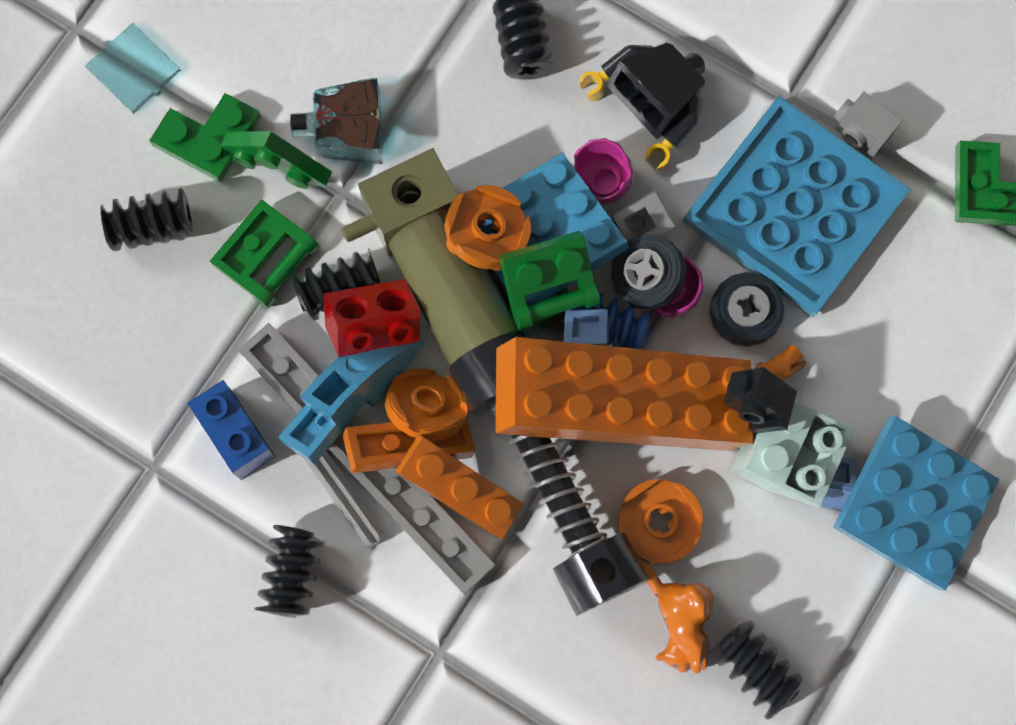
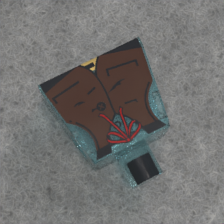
[290,78,383,164]

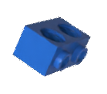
[187,380,276,480]

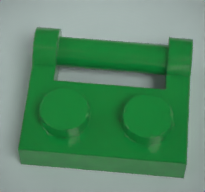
[210,199,320,308]
[499,231,600,330]

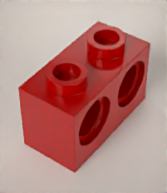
[324,279,420,357]

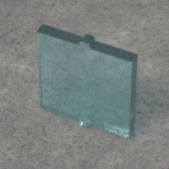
[85,22,181,114]

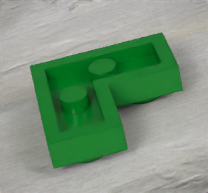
[149,93,262,182]
[221,131,332,189]
[955,140,1016,226]

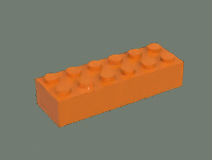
[495,337,753,451]

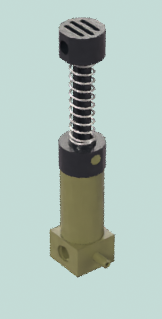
[341,148,650,616]

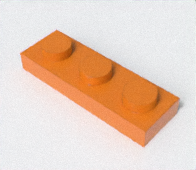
[342,417,476,473]
[395,436,524,540]

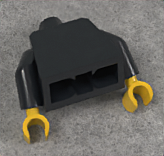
[580,43,706,171]

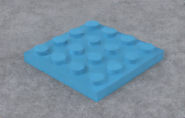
[682,96,911,318]

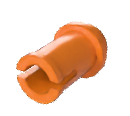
[755,345,807,381]

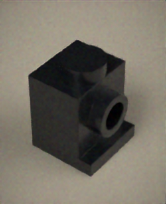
[724,367,797,434]

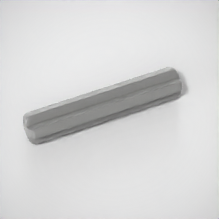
[303,452,385,548]

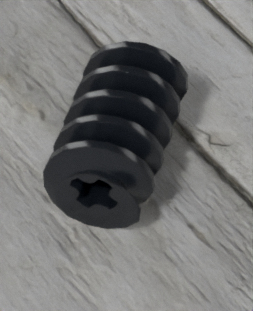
[492,0,554,80]
[100,188,193,251]
[290,248,381,321]
[254,525,325,618]
[709,620,803,720]

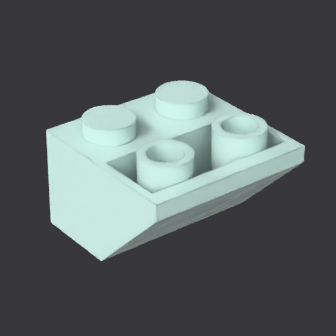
[730,400,854,507]

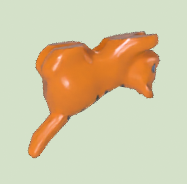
[641,561,714,673]

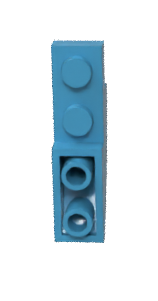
[279,338,424,465]

